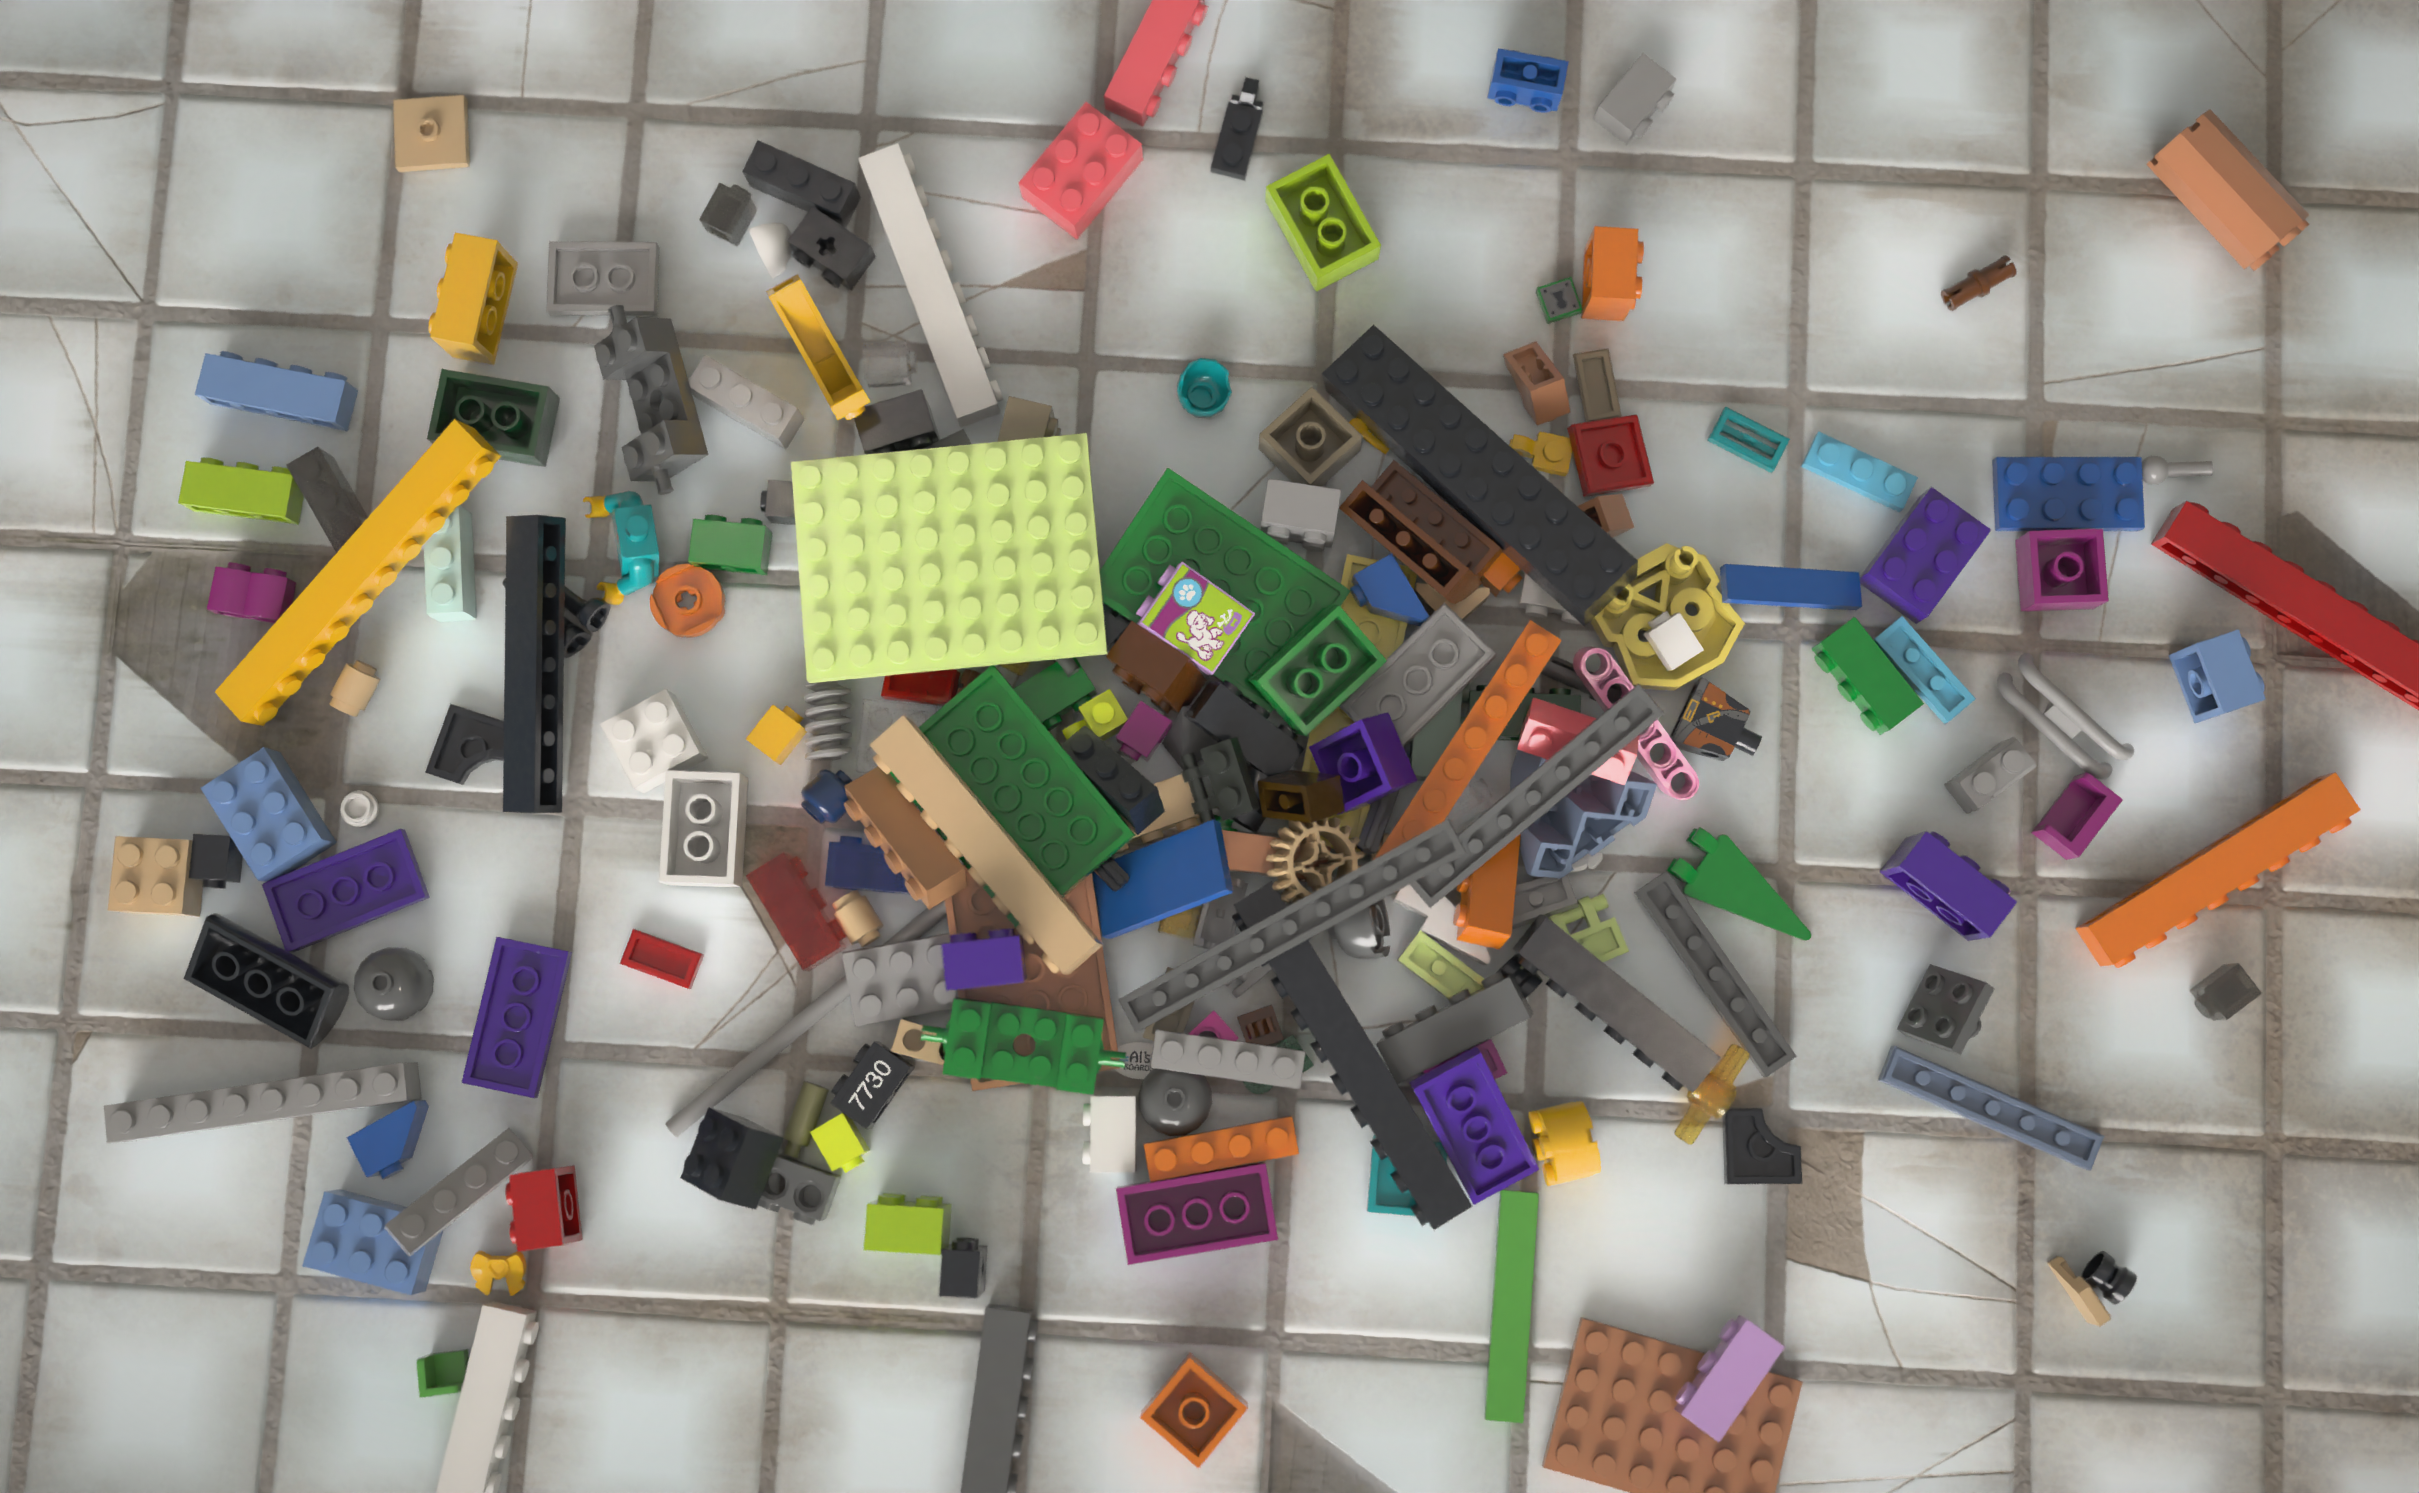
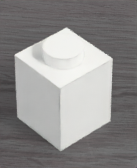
[1643,611,1704,671]

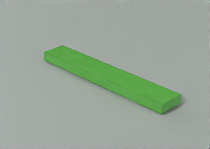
[1484,1190,1539,1423]

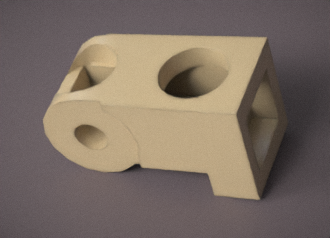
[891,1018,945,1065]

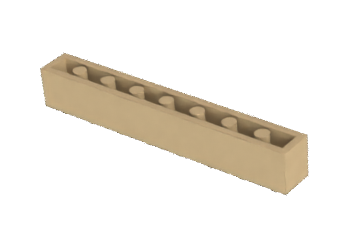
[870,715,1103,975]

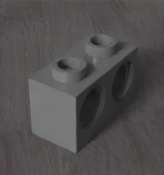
[758,1153,842,1225]

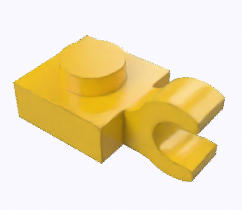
[1509,431,1572,476]

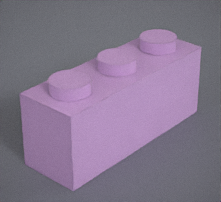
[1674,1315,1785,1442]

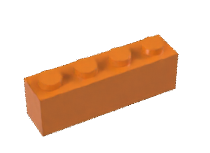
[1143,1115,1299,1182]

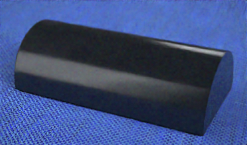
[184,913,349,1049]

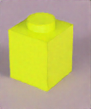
[810,1113,870,1173]

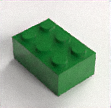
[1248,605,1387,736]

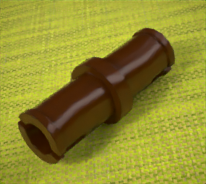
[1941,255,2017,311]

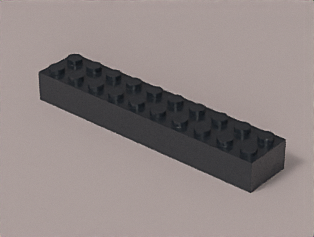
[1322,325,1638,627]

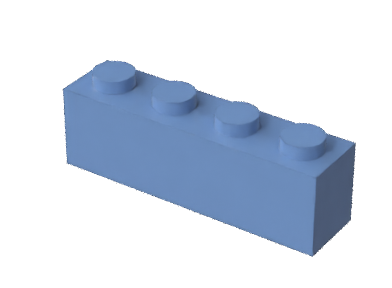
[195,351,358,431]

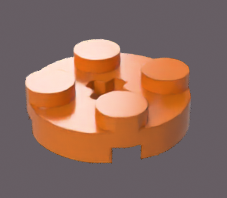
[650,564,725,638]

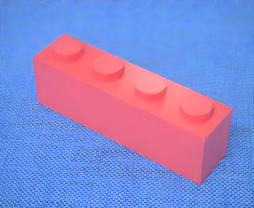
[1104,0,1208,126]

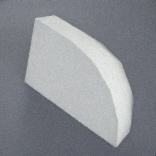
[748,223,793,279]

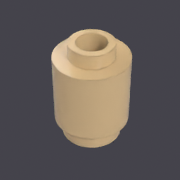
[329,660,381,717]
[832,890,884,947]

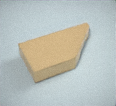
[2047,1256,2111,1326]

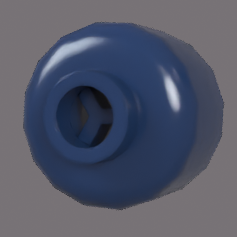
[801,769,852,824]

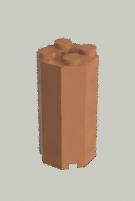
[2146,109,2309,271]

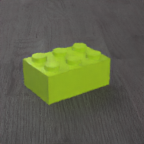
[1265,153,1381,292]

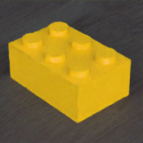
[428,232,518,365]

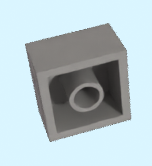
[1261,479,1341,551]

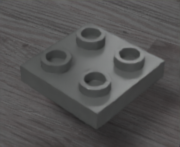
[1897,964,1995,1055]

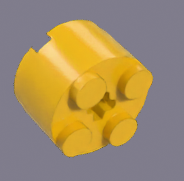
[1528,1101,1601,1186]

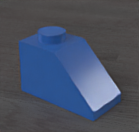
[1350,553,1429,626]
[346,1100,429,1180]

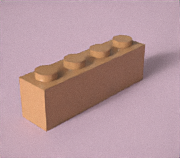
[844,766,967,910]

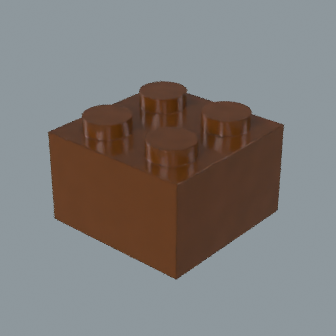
[1106,621,1207,714]

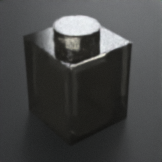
[699,182,757,247]
[2189,963,2262,1021]

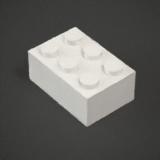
[659,770,748,887]

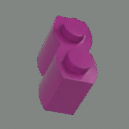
[207,562,296,623]

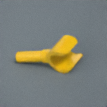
[1349,418,1390,455]

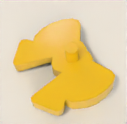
[470,1250,527,1296]

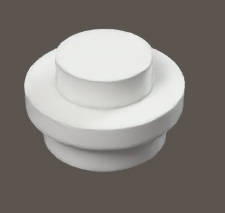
[340,790,379,827]

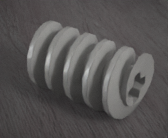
[804,683,852,761]

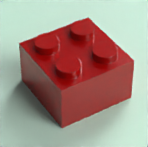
[505,1165,583,1252]

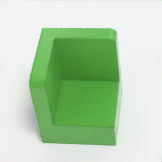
[417,1349,469,1398]

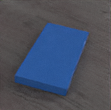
[1092,819,1233,939]

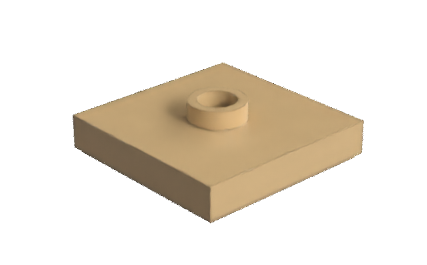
[393,95,470,172]

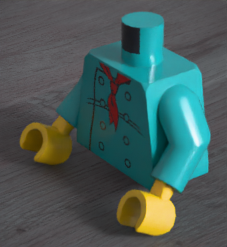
[583,491,659,605]

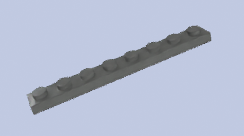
[1410,684,1664,908]

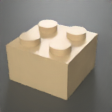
[108,836,203,917]

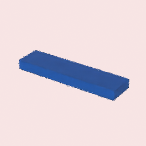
[1720,564,1862,611]

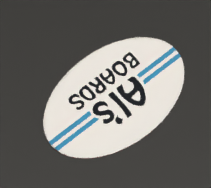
[1115,1042,1154,1079]

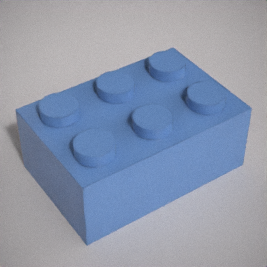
[201,747,337,882]
[302,1189,443,1295]

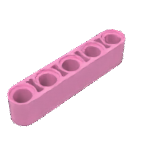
[1573,646,1699,800]

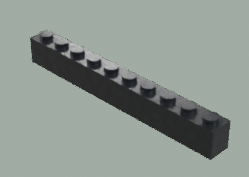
[1231,881,1472,1230]

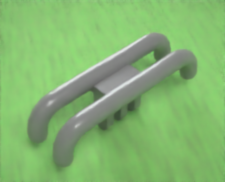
[1997,653,2134,780]

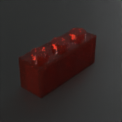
[746,852,847,972]

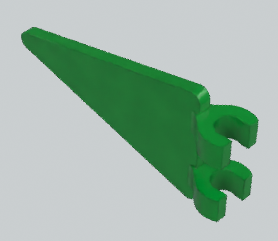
[1666,827,1811,941]

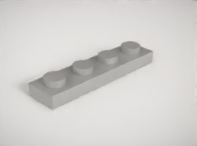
[1150,1029,1305,1089]
[385,1128,533,1257]

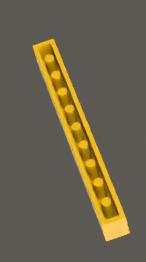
[215,419,501,726]

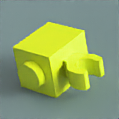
[1062,689,1128,741]

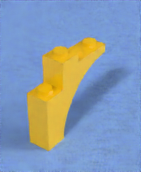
[766,274,870,420]

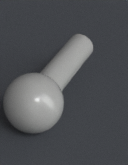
[2142,456,2213,485]

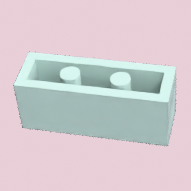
[424,505,476,622]

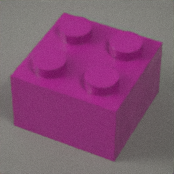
[2015,529,2109,612]

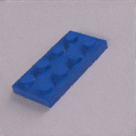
[1992,457,2145,531]

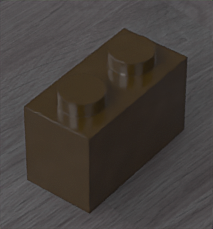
[1257,770,1345,823]

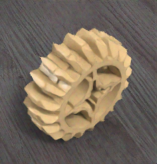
[1266,817,1366,904]

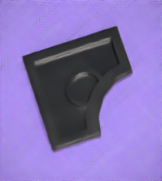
[425,704,504,785]
[1722,1108,1802,1184]

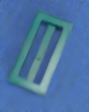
[1707,406,1790,473]

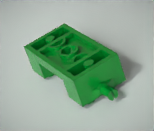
[921,997,1126,1095]

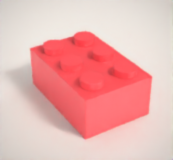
[1019,102,1143,240]

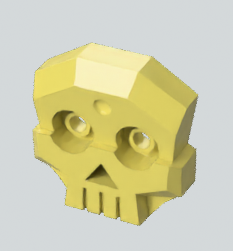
[1591,543,1745,691]

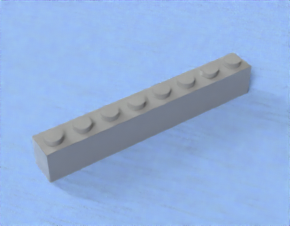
[104,1062,422,1143]

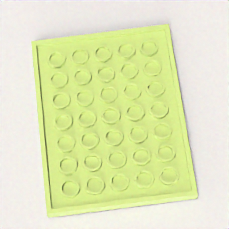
[791,433,1108,683]

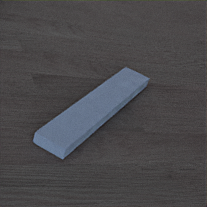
[1878,1046,2104,1171]

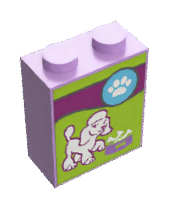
[1136,562,1255,676]

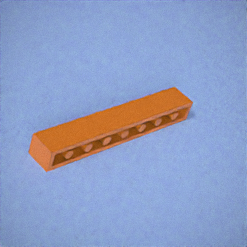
[1373,620,1562,893]
[2075,772,2361,968]

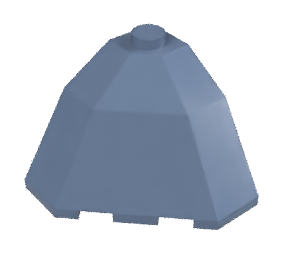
[1510,750,1657,878]

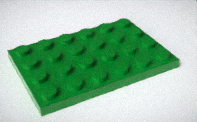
[1100,468,1351,713]
[890,665,1136,928]

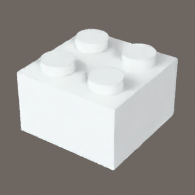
[600,689,708,793]

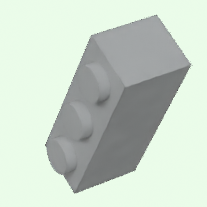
[688,355,805,449]

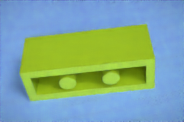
[178,457,306,525]

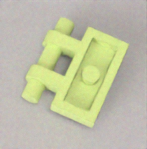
[1547,894,1629,962]

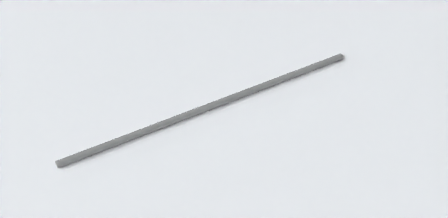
[665,675,1223,1137]

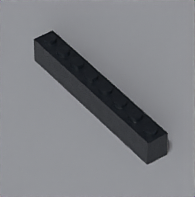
[503,515,566,813]

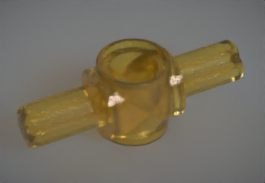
[1674,1044,1750,1145]

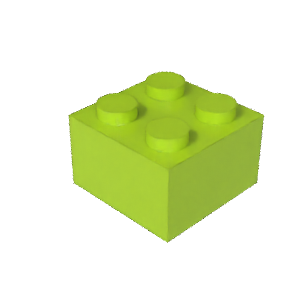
[863,1193,952,1255]

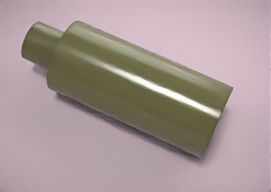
[783,1081,829,1158]

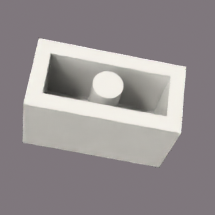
[1083,1096,1137,1173]

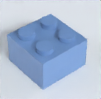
[2168,629,2266,723]

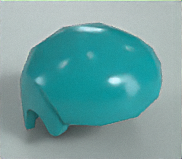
[1177,358,1232,418]

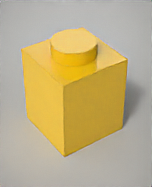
[746,704,807,765]

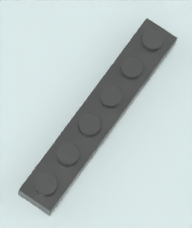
[1634,871,1797,1077]

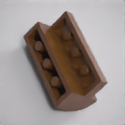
[1339,460,1503,604]

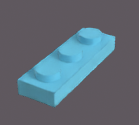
[1801,432,1918,512]
[1873,616,1976,724]

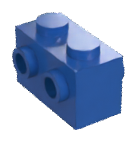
[1487,48,1569,113]

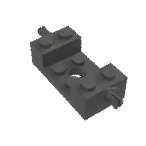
[594,305,709,495]

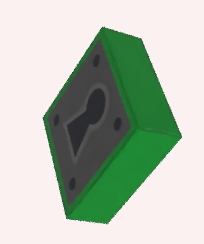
[1536,277,1583,324]

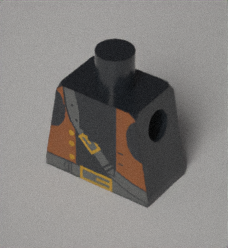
[1670,677,1762,761]

